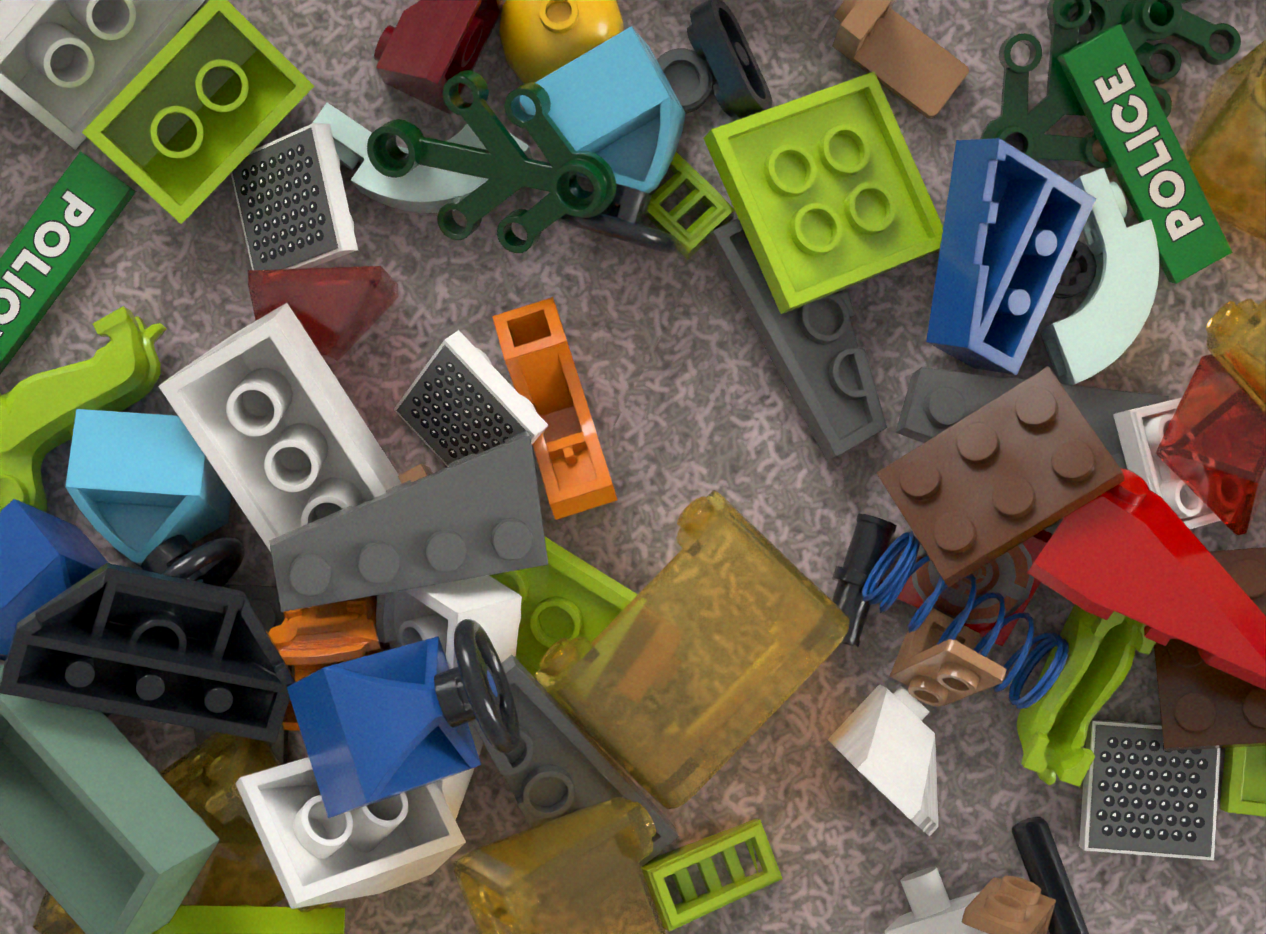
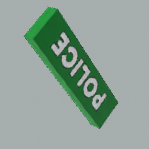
[1057,24,1233,284]
[0,151,136,374]

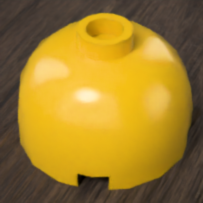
[499,0,624,83]

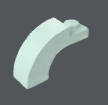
[313,103,533,213]
[1040,168,1159,386]

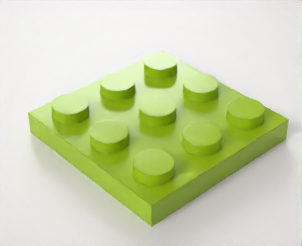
[703,71,943,314]

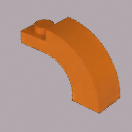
[492,297,618,520]

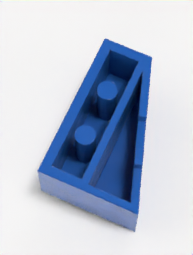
[926,138,1096,375]

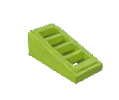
[644,152,735,260]
[636,818,783,932]

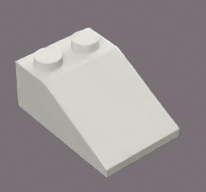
[235,757,466,909]

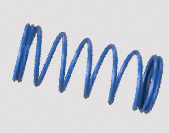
[862,531,1069,709]

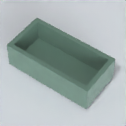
[0,664,220,934]

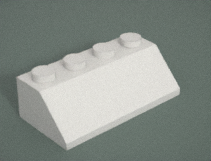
[0,0,205,150]
[158,303,402,608]

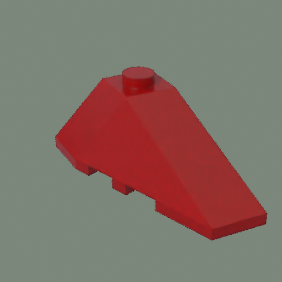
[1027,468,1266,690]

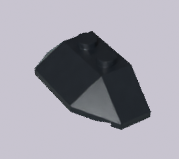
[0,563,295,743]

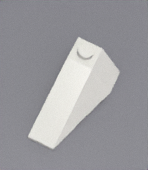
[376,575,522,820]
[828,684,938,836]

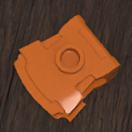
[268,595,384,731]

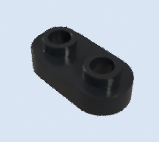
[687,0,772,119]

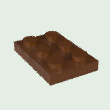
[876,366,1125,587]
[1154,547,1266,751]

